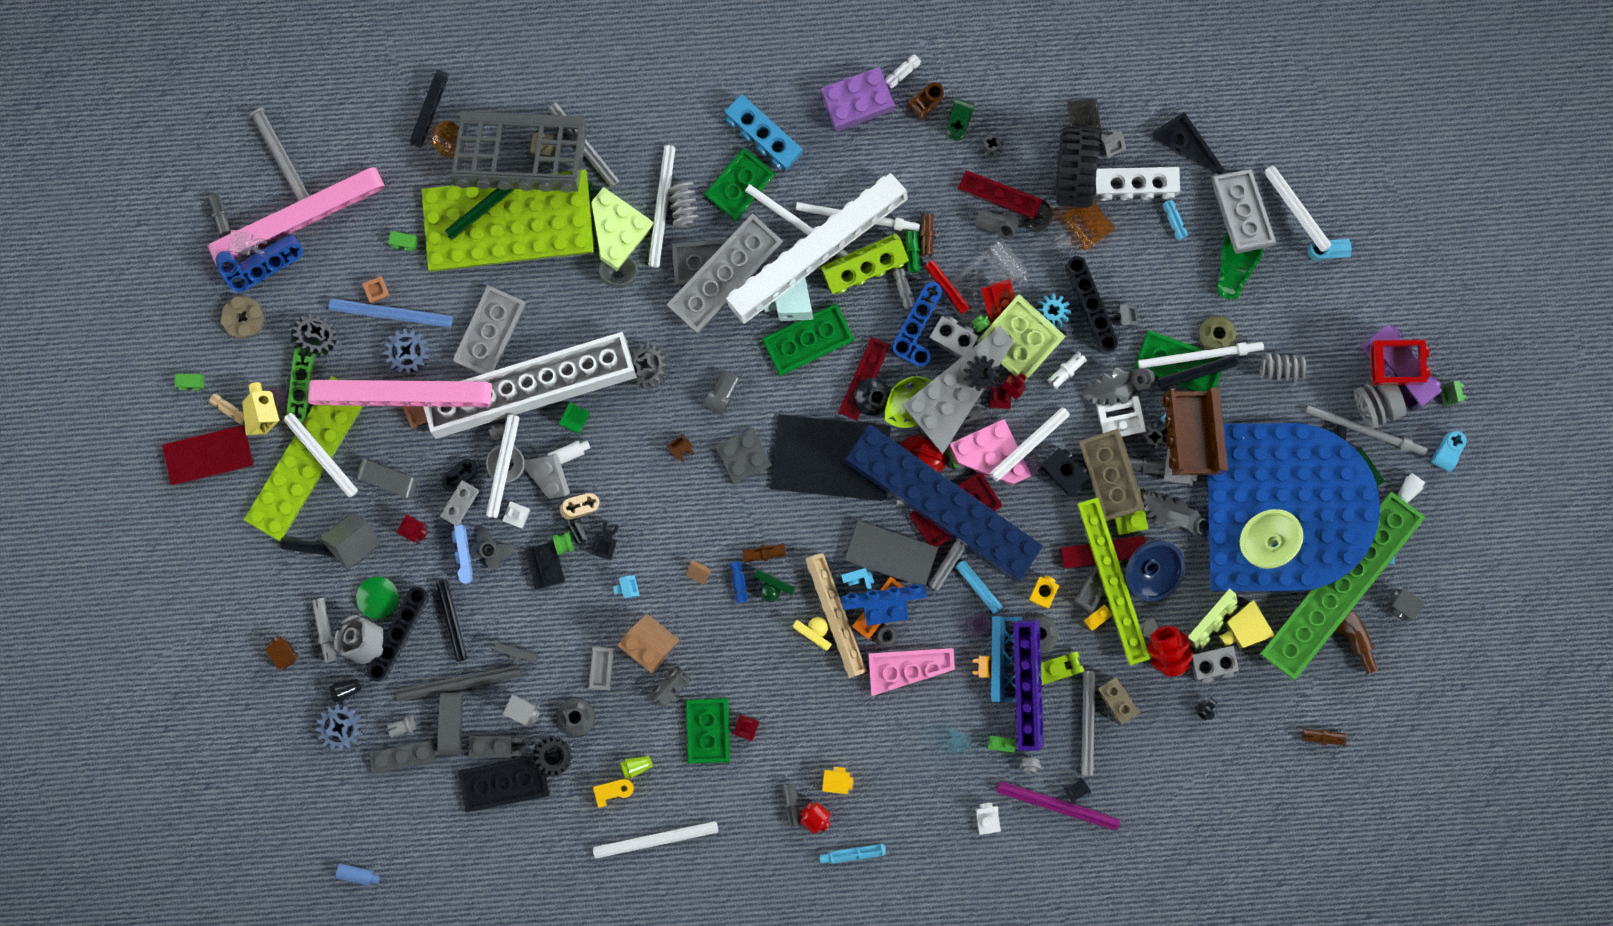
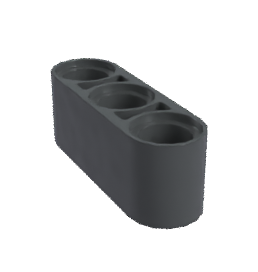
[355,458,419,500]
[438,693,463,755]

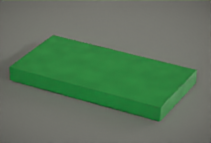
[762,303,855,377]
[1133,330,1223,391]

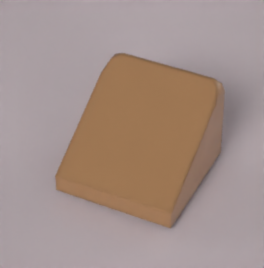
[686,560,711,584]

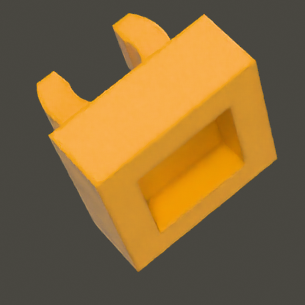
[972,656,992,678]

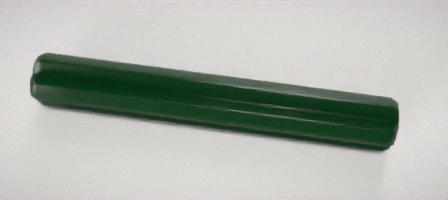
[445,188,515,240]

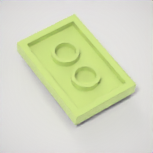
[1188,589,1238,651]

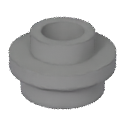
[1020,758,1041,774]

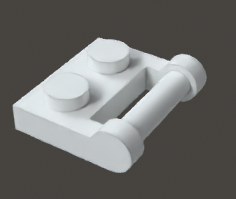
[1096,395,1146,437]

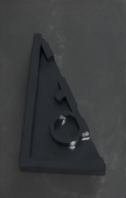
[1150,112,1225,175]

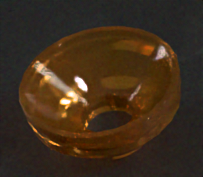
[431,120,459,158]

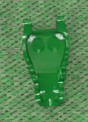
[1217,231,1264,300]

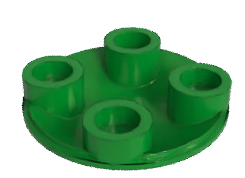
[356,577,399,619]

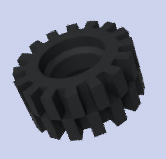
[531,737,572,776]

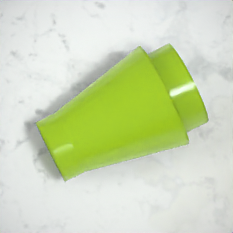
[620,755,653,779]

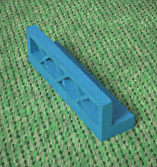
[991,616,1022,702]

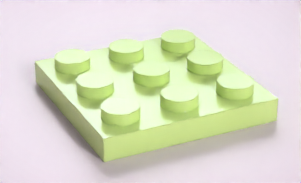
[977,294,1066,381]

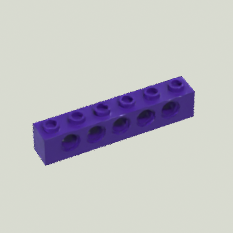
[1014,620,1044,751]

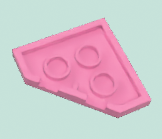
[948,419,1032,485]

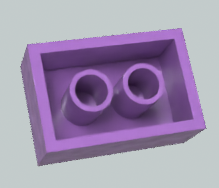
[821,67,894,132]

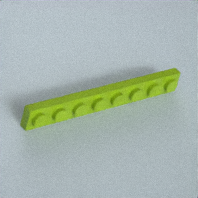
[1077,497,1150,666]

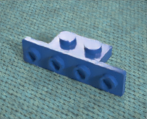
[841,584,927,626]

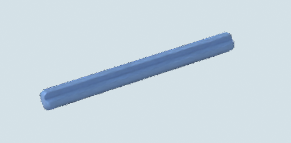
[328,299,453,328]

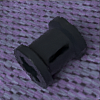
[1063,777,1091,804]

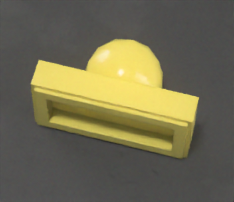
[793,617,832,651]

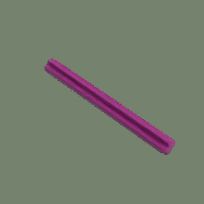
[997,781,1120,831]

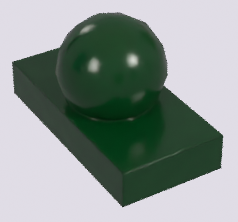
[754,569,795,602]

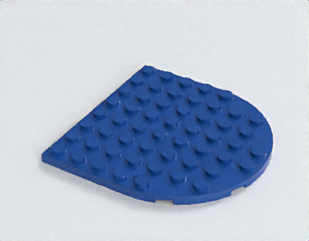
[1207,423,1380,592]

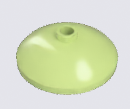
[1240,509,1303,569]

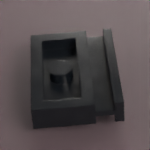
[525,541,566,590]

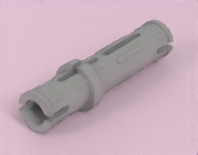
[311,598,337,663]

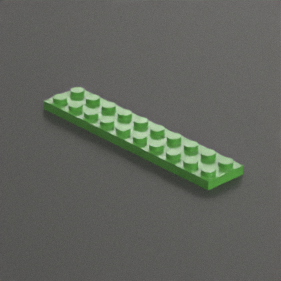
[1260,492,1425,681]

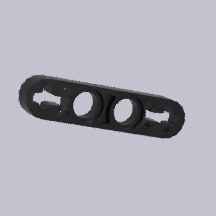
[410,69,449,148]

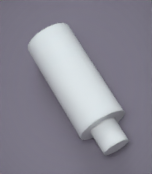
[548,440,590,464]

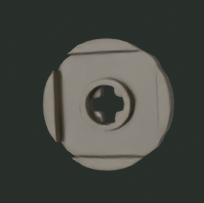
[220,296,264,339]

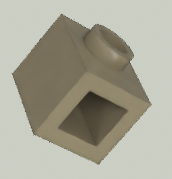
[530,132,556,158]

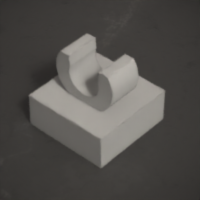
[1101,130,1126,158]

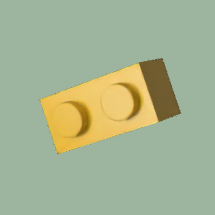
[1083,605,1112,631]

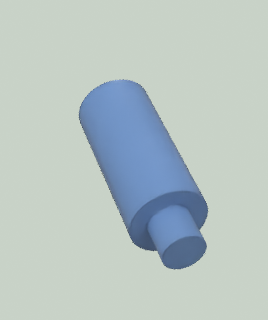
[336,863,380,886]

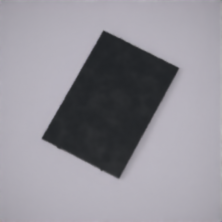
[770,414,891,501]

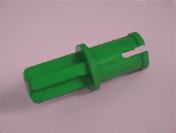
[905,230,921,273]

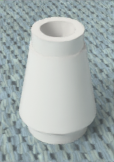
[1397,473,1425,503]

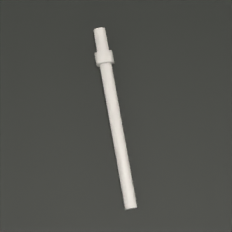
[745,184,849,257]
[796,202,920,232]
[1138,342,1264,368]

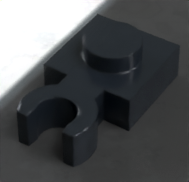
[591,521,619,561]

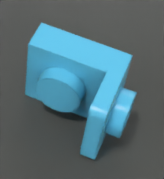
[841,568,874,590]

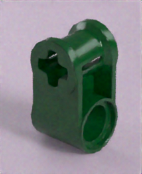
[947,98,975,141]

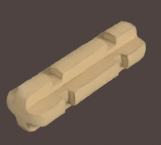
[209,394,244,424]

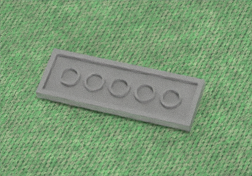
[667,213,783,334]

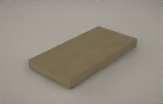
[1078,428,1145,521]

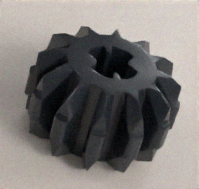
[963,355,999,391]

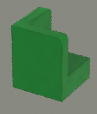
[559,402,590,435]

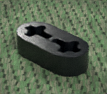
[441,459,478,492]

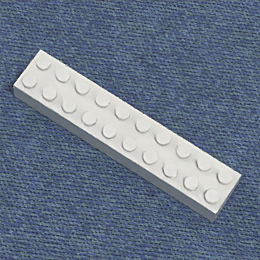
[424,332,637,439]

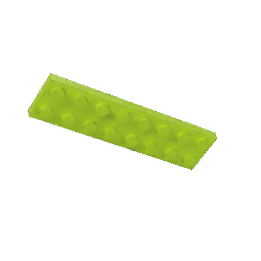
[244,376,363,542]

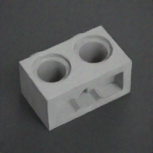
[929,316,979,358]
[1190,646,1239,683]
[503,695,540,726]

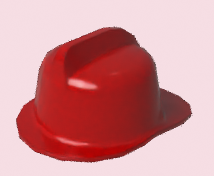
[900,436,948,472]

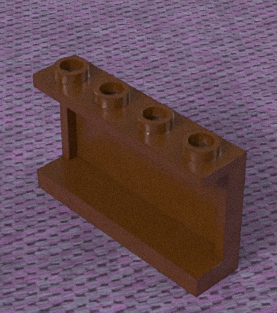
[1162,388,1228,476]

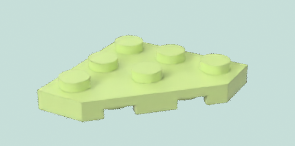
[591,187,654,271]

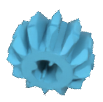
[1036,294,1071,328]

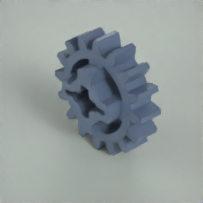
[384,329,431,375]
[316,705,364,751]

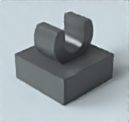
[1113,304,1138,327]

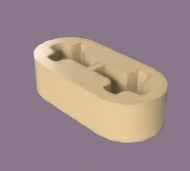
[559,493,599,520]

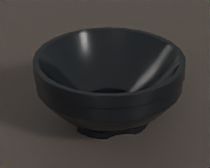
[853,378,891,416]

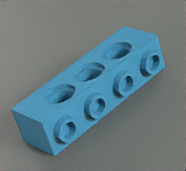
[725,94,803,171]

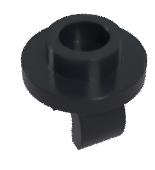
[1195,698,1218,720]

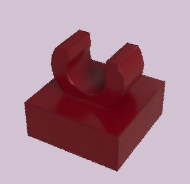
[1001,372,1028,400]
[989,387,1011,410]
[733,714,760,742]

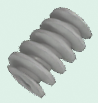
[668,182,699,228]
[1260,353,1306,382]

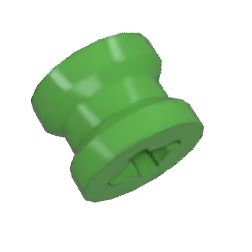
[553,531,575,556]

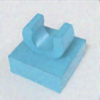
[613,575,640,599]

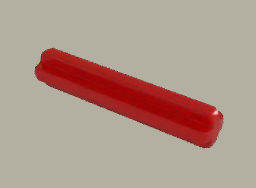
[925,260,969,314]

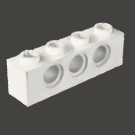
[1094,167,1180,201]

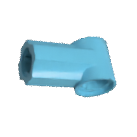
[1307,239,1352,261]

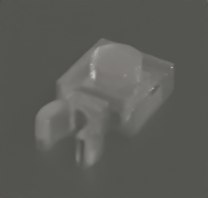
[227,230,267,255]

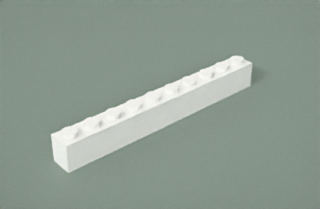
[726,173,908,324]

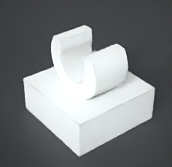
[502,501,531,529]

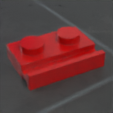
[981,279,1015,325]

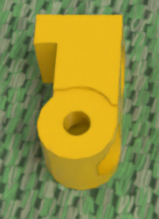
[593,779,634,808]

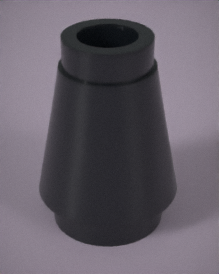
[328,679,362,703]

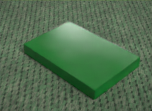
[704,148,776,222]
[686,698,730,764]

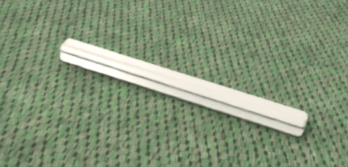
[648,145,675,268]
[593,821,718,858]

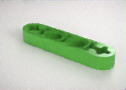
[286,347,315,424]

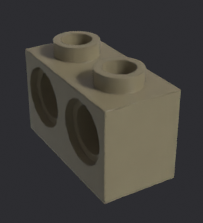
[1096,677,1139,725]

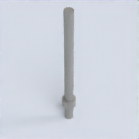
[1305,405,1428,456]

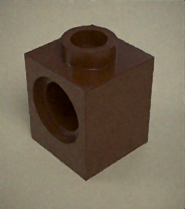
[264,637,300,671]

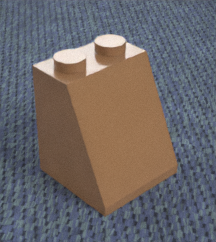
[617,614,680,673]

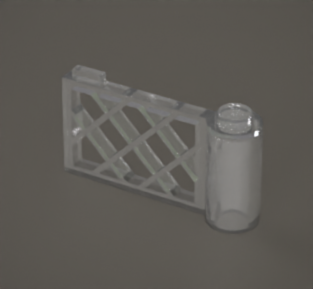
[941,239,1029,325]

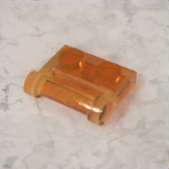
[1060,200,1115,251]

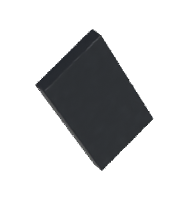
[458,756,550,813]

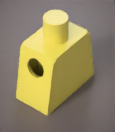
[242,382,279,435]
[1219,600,1274,648]

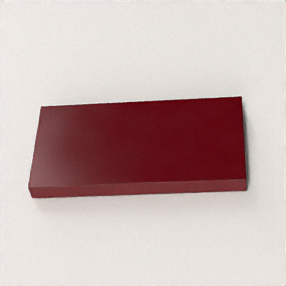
[162,425,254,486]
[909,472,1003,547]

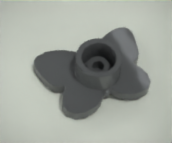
[470,527,515,570]

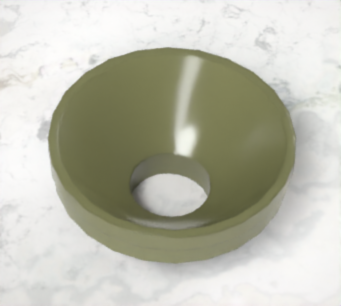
[1198,316,1236,350]

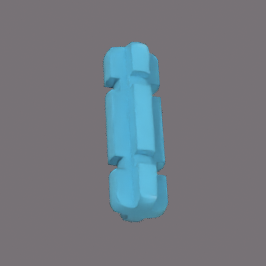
[1162,200,1188,240]

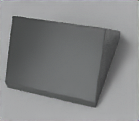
[320,512,380,570]

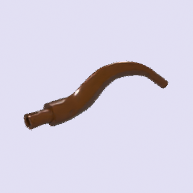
[1308,590,1378,674]

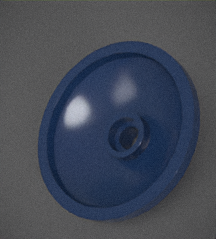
[1125,540,1185,601]

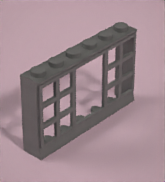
[451,111,587,193]

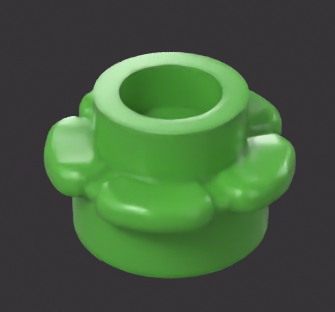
[972,314,991,333]

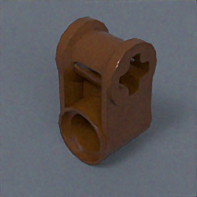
[906,82,944,121]

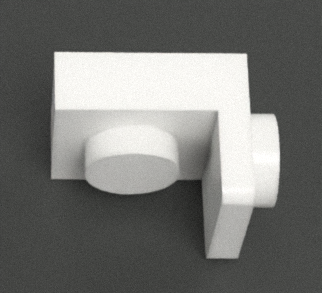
[975,802,1001,835]

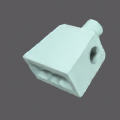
[764,278,813,321]

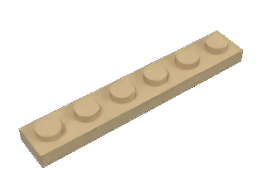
[805,553,867,678]

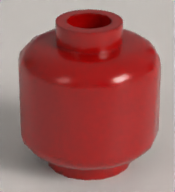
[799,802,831,834]

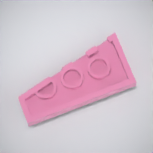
[869,648,955,696]

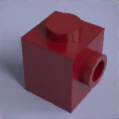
[396,514,428,544]

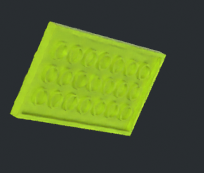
[422,170,594,272]

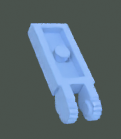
[452,524,473,584]

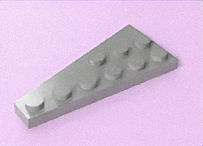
[902,326,1014,455]

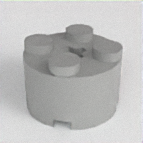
[334,615,383,664]

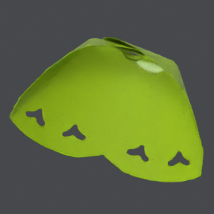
[885,376,932,428]

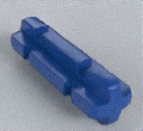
[729,561,748,603]

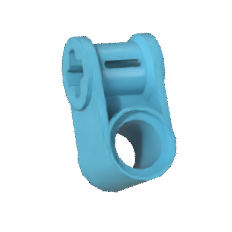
[1431,431,1467,473]

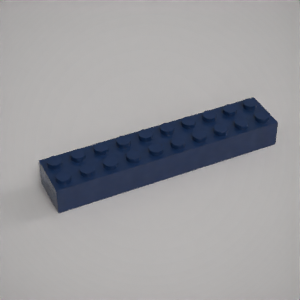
[843,425,1043,582]

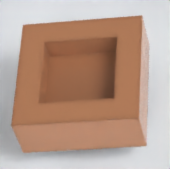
[362,276,390,304]

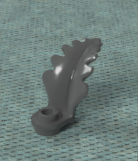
[1082,368,1155,406]
[1141,491,1208,536]

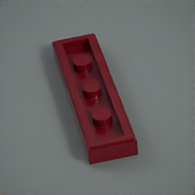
[958,170,1042,220]
[838,336,890,421]
[1060,535,1145,569]

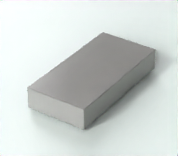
[589,646,614,691]

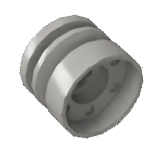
[1354,375,1407,429]

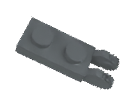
[469,736,528,758]

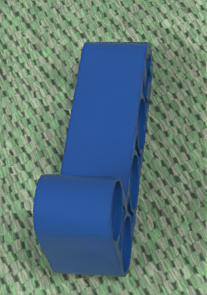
[215,235,303,293]
[893,282,942,368]

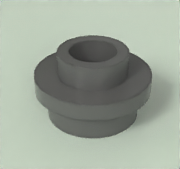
[876,626,897,647]

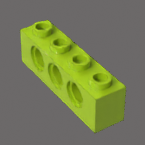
[820,233,909,294]

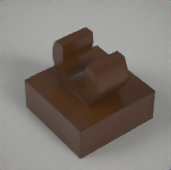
[666,434,694,462]

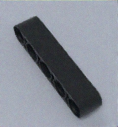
[1066,256,1118,355]
[367,587,429,682]

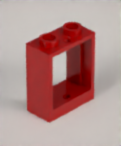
[1370,340,1430,385]

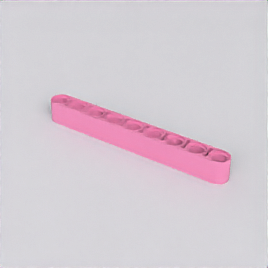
[207,167,385,266]
[308,380,492,407]

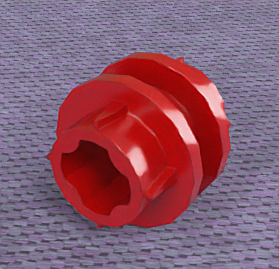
[1147,626,1193,677]

